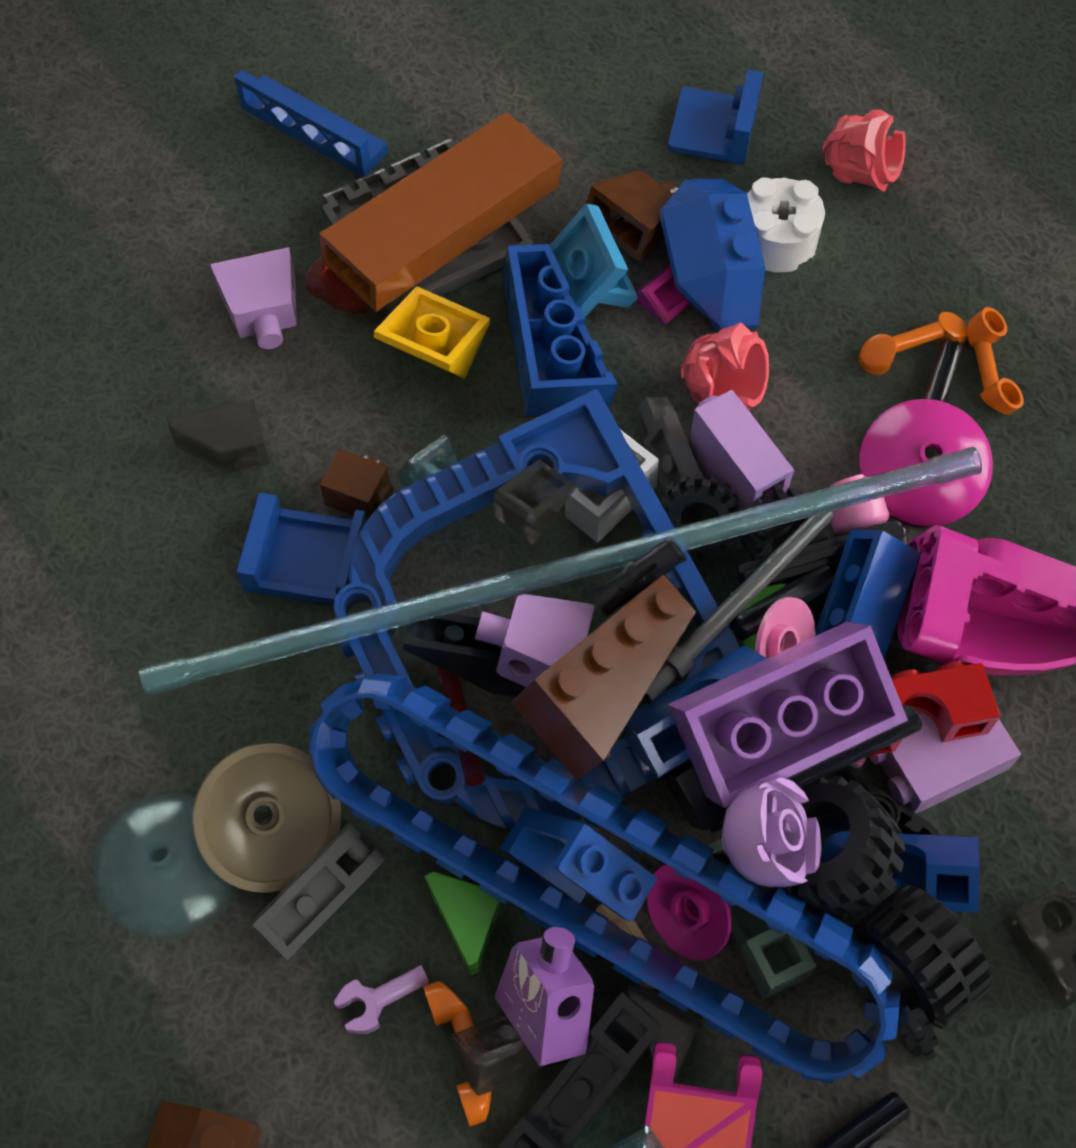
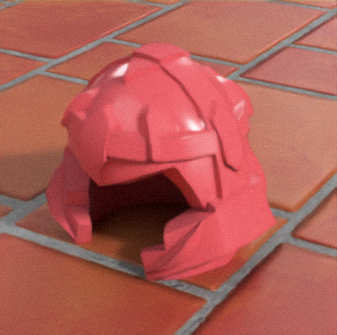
[822,110,906,192]
[681,322,769,411]

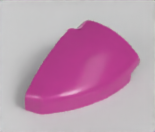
[896,525,1076,676]

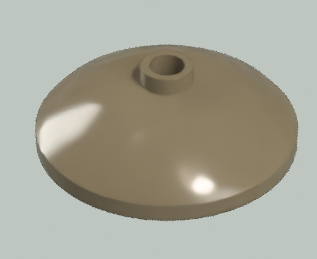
[192,743,341,893]

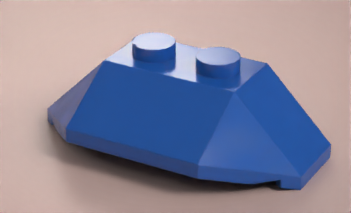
[659,179,765,331]

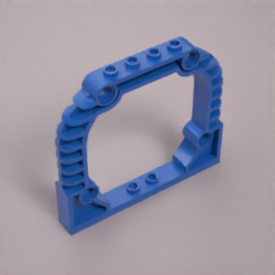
[334,389,740,830]

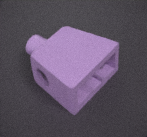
[211,247,297,349]
[475,594,595,687]

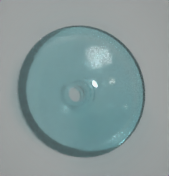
[93,793,235,938]

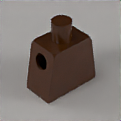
[586,170,678,261]

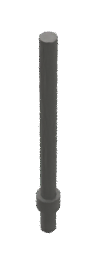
[642,505,834,703]

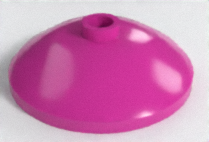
[859,399,993,527]

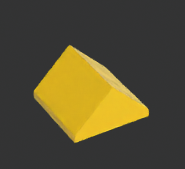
[374,286,490,379]

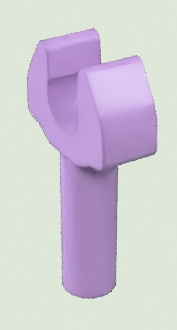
[334,965,430,1034]

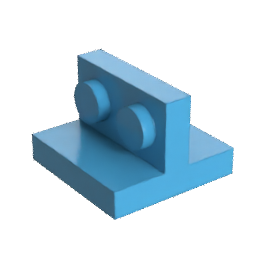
[550,203,638,317]

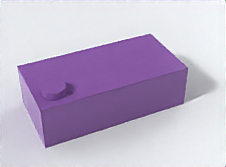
[668,622,908,808]

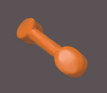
[967,307,1024,415]
[858,312,968,375]
[423,981,492,1127]

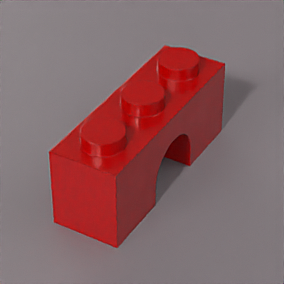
[866,661,1001,757]

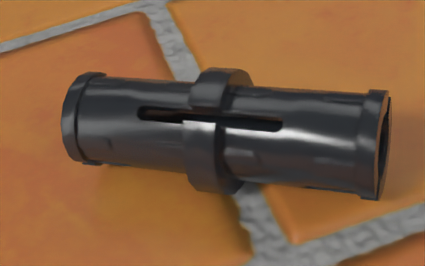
[591,535,687,616]

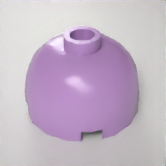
[722,777,822,887]

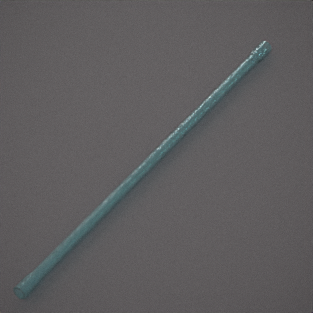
[140,446,982,696]

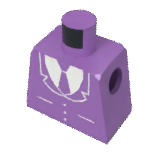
[495,927,594,1066]

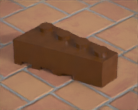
[511,574,696,781]

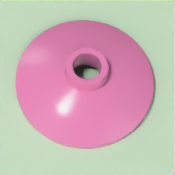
[755,597,816,658]

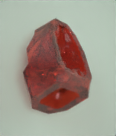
[305,258,368,313]

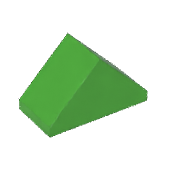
[425,872,502,976]

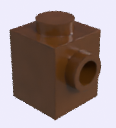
[320,449,394,520]

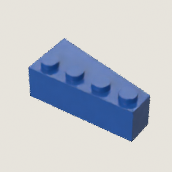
[502,244,617,416]

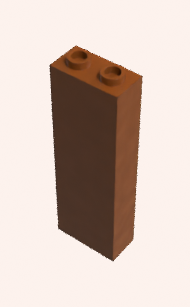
[319,112,562,312]

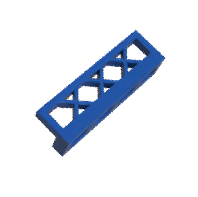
[234,70,388,177]

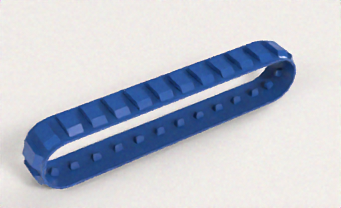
[309,674,901,1084]

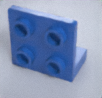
[668,70,764,165]

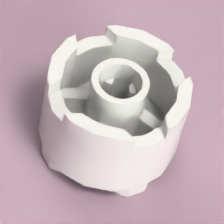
[747,177,825,273]

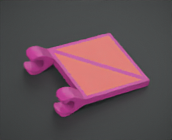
[642,1042,763,1148]

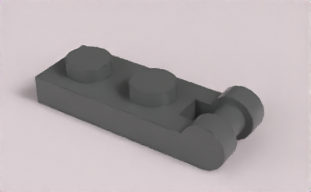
[250,822,385,961]

